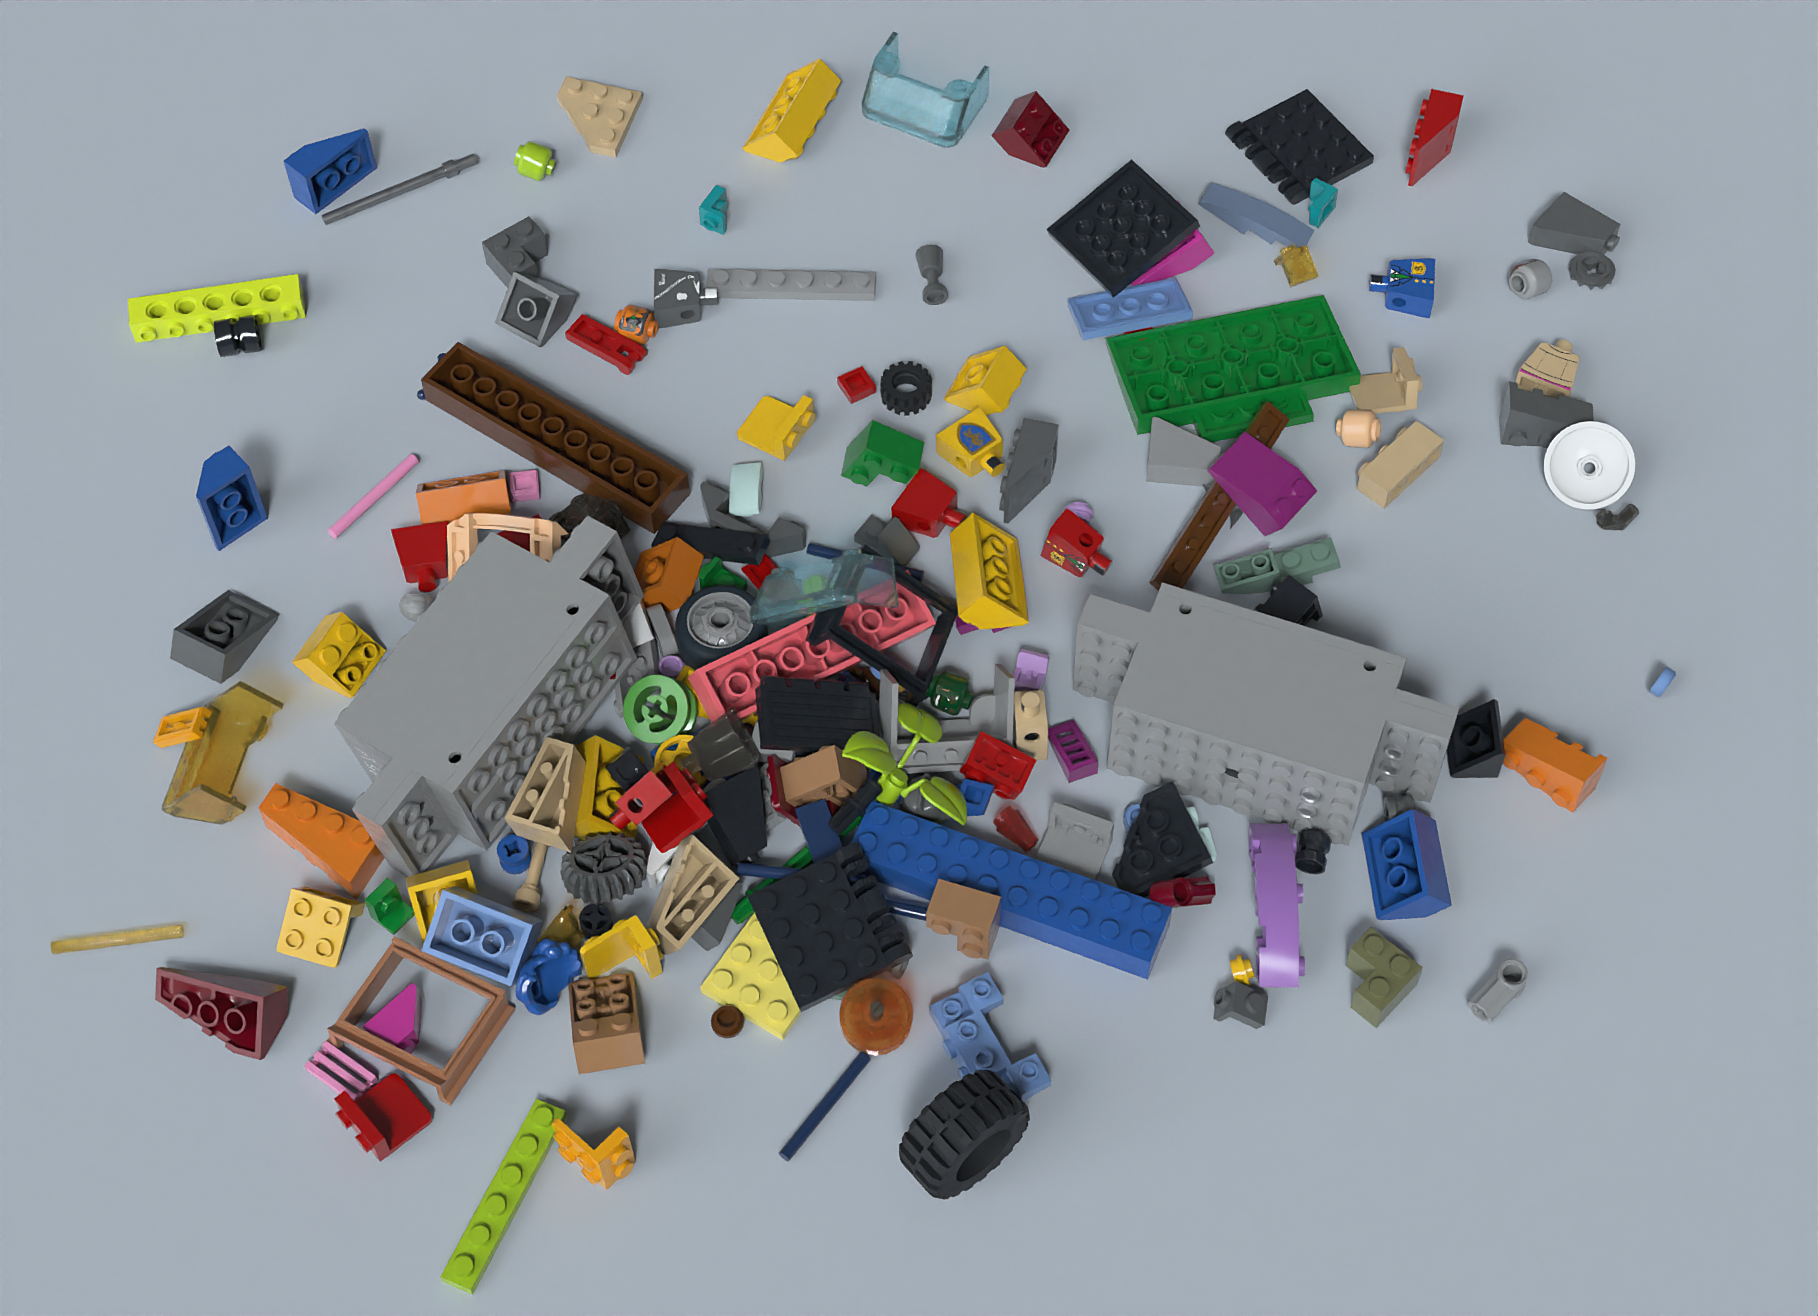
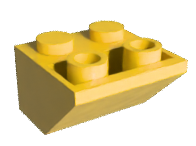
[292,612,386,698]

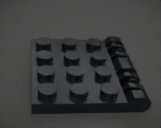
[1225,89,1374,205]
[747,842,913,1012]

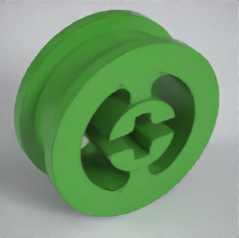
[623,675,697,745]

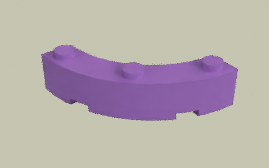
[1248,823,1305,987]

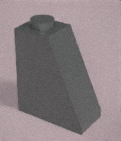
[1528,192,1621,254]

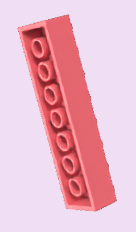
[688,570,936,733]

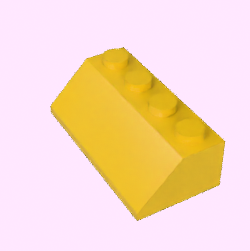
[742,58,841,163]
[950,513,1029,630]

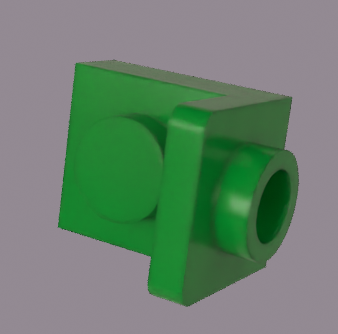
[698,556,747,591]
[364,877,415,935]

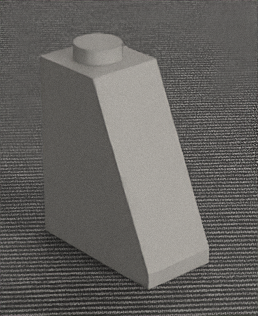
[1146,417,1221,487]

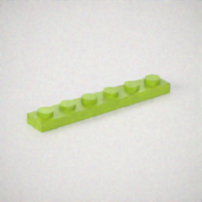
[440,1099,567,1295]

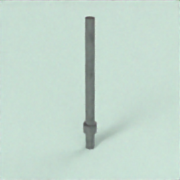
[321,154,477,225]

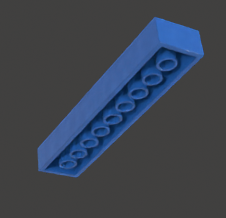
[851,801,1172,980]

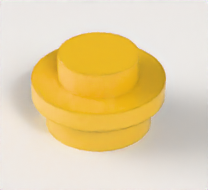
[1229,954,1255,986]

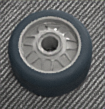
[675,585,768,670]

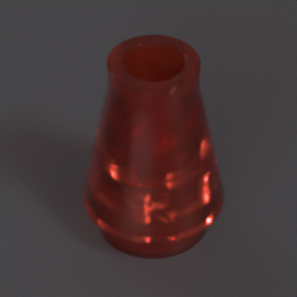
[993,806,1039,853]

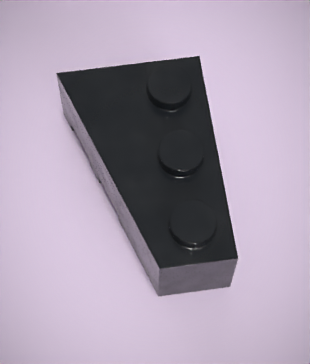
[1254,575,1323,626]

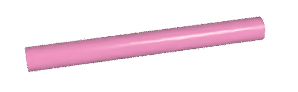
[328,454,419,538]

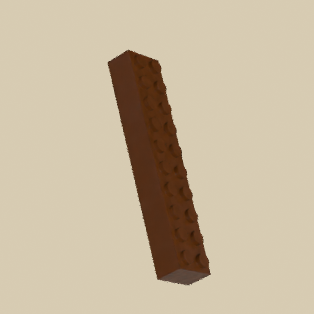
[421,342,690,534]

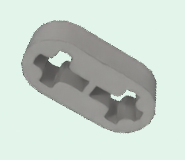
[645,604,678,658]

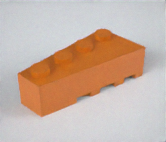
[258,783,385,900]

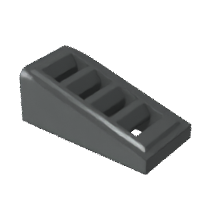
[691,882,743,951]

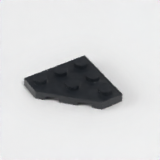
[1112,781,1214,898]

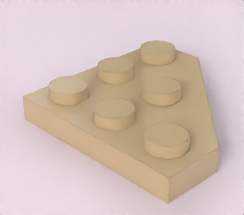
[557,76,643,158]

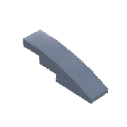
[1198,182,1315,255]

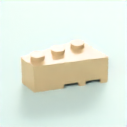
[504,737,586,852]
[645,835,740,955]

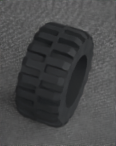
[899,1069,1030,1200]

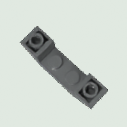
[700,482,806,558]

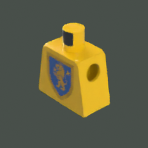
[936,407,1005,477]

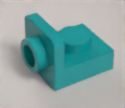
[1308,178,1338,228]
[699,185,728,235]

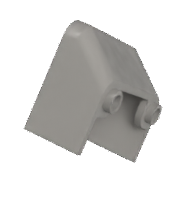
[879,664,1015,774]

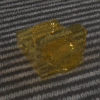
[1274,244,1319,288]

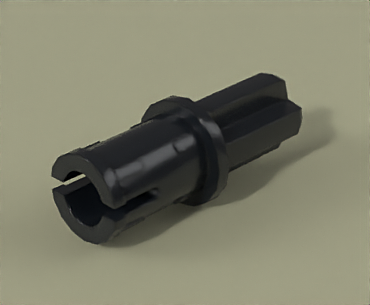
[828,778,883,835]

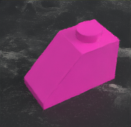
[362,983,422,1054]

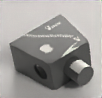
[654,269,718,328]

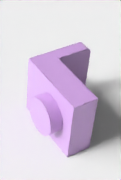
[1013,649,1049,692]

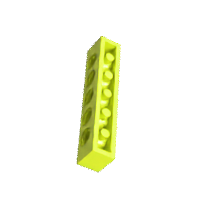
[128,274,306,343]

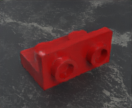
[959,731,1037,800]

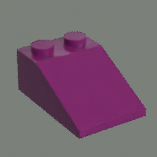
[1207,432,1317,536]

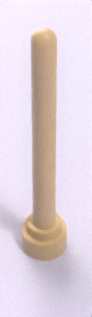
[513,842,548,912]

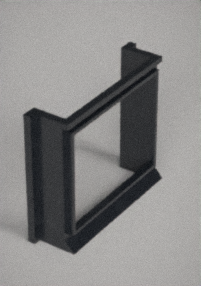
[805,544,958,707]

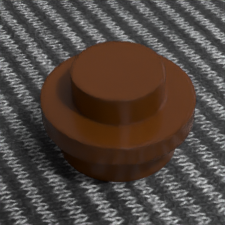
[711,1006,744,1038]

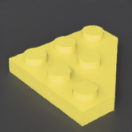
[700,912,801,1040]

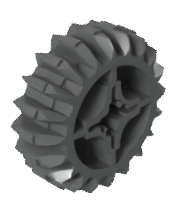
[560,831,648,905]

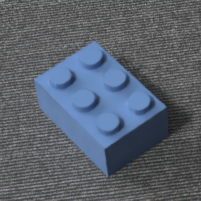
[421,886,544,986]

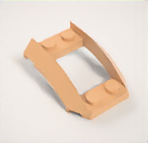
[447,513,569,583]

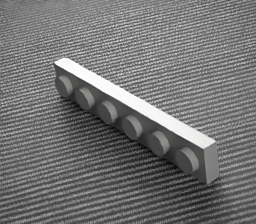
[706,269,876,301]

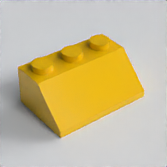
[574,735,644,841]

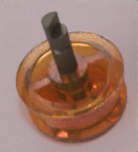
[839,978,913,1056]

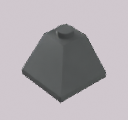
[495,271,576,347]

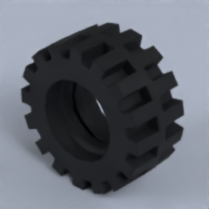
[880,361,932,416]

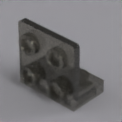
[549,494,631,541]

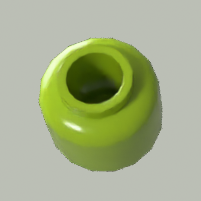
[513,141,556,181]

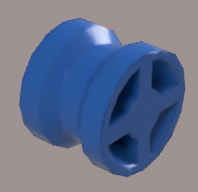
[497,835,531,875]

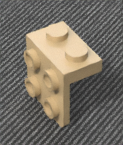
[1349,347,1422,414]

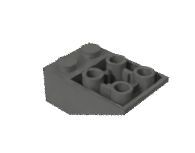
[999,418,1059,524]

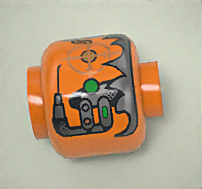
[614,305,658,345]

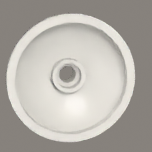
[1544,421,1635,510]

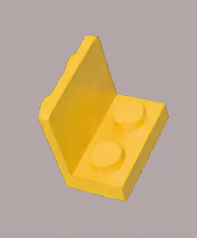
[276,886,365,968]

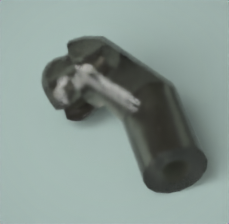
[1596,504,1639,531]

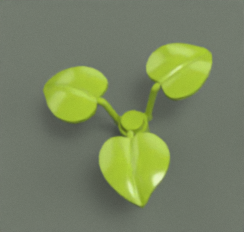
[842,703,967,826]

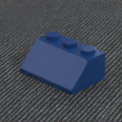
[196,445,268,551]
[1362,809,1452,921]

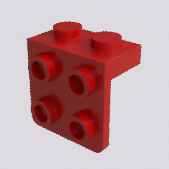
[642,761,713,853]
[334,1073,432,1162]

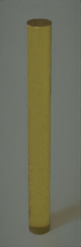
[51,925,184,954]

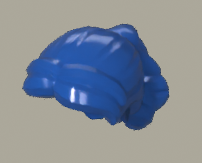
[515,938,583,1015]

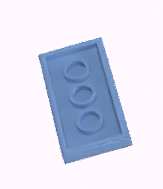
[1068,278,1193,340]

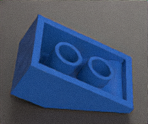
[283,128,377,214]

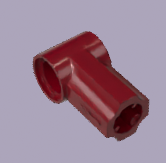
[1150,876,1216,908]

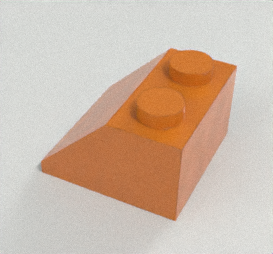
[634,537,704,613]

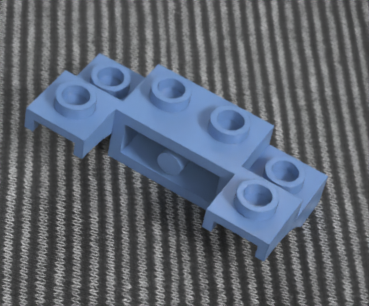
[929,972,1052,1102]

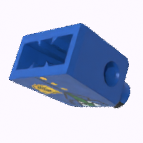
[1369,258,1435,318]

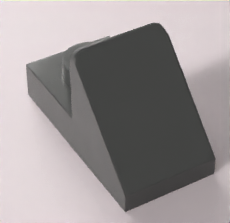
[854,515,920,567]

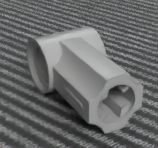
[1468,959,1528,1023]

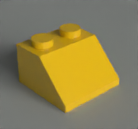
[944,346,1027,415]
[406,860,478,944]

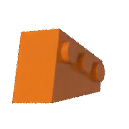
[1503,718,1607,813]

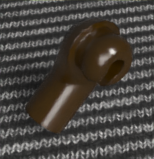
[847,666,880,701]

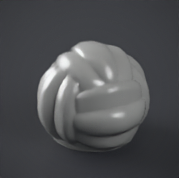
[399,594,434,622]

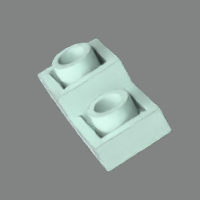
[729,462,763,517]

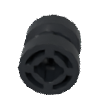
[1295,831,1332,875]

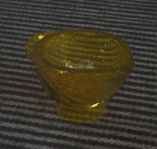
[536,904,585,948]

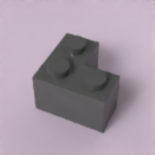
[482,216,548,288]

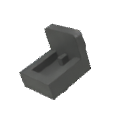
[1213,981,1268,1029]

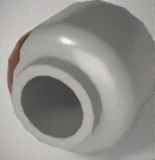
[1509,259,1552,299]

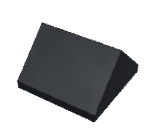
[1447,699,1505,778]

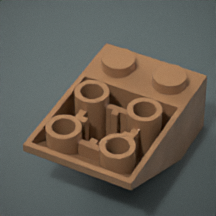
[568,973,645,1075]

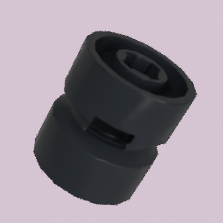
[214,315,262,357]

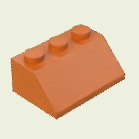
[416,470,511,525]

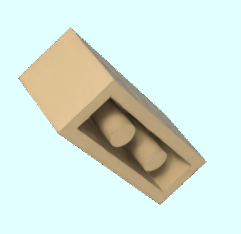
[1357,421,1444,509]

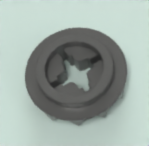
[1569,251,1616,290]

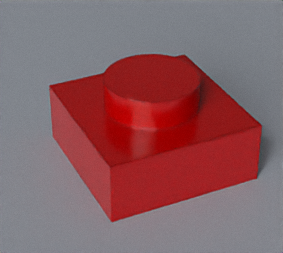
[837,366,876,404]

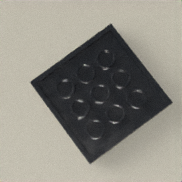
[1046,159,1200,298]

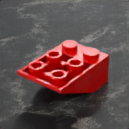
[1405,89,1464,186]

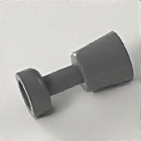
[915,244,948,305]

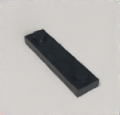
[651,522,770,566]

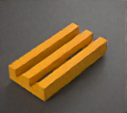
[153,706,211,748]

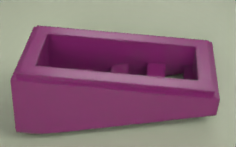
[1048,720,1099,783]

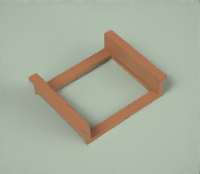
[327,936,515,1106]

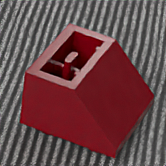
[991,91,1069,168]

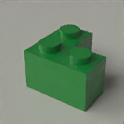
[841,420,924,487]

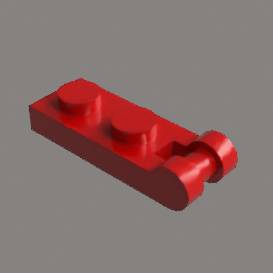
[565,314,647,375]

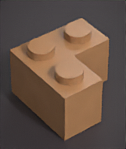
[780,745,868,808]
[926,879,1001,959]

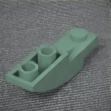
[1214,537,1341,594]

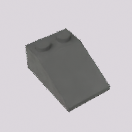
[170,590,278,684]

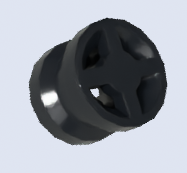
[579,903,613,940]

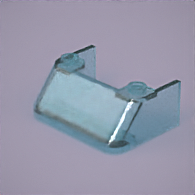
[861,32,989,148]
[749,549,899,628]

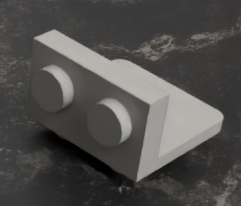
[1035,801,1114,880]

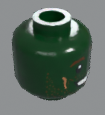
[927,671,975,716]

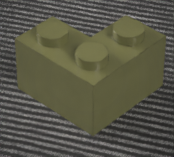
[1346,927,1423,1028]

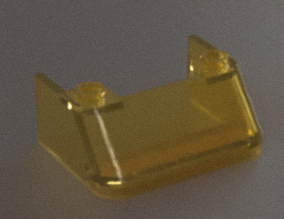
[162,681,284,825]

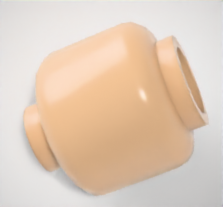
[1336,409,1381,448]

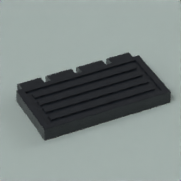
[755,675,880,752]

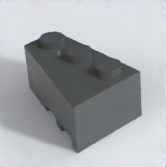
[1500,381,1594,448]

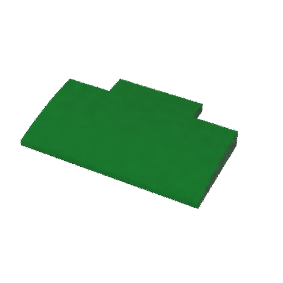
[1106,295,1361,442]

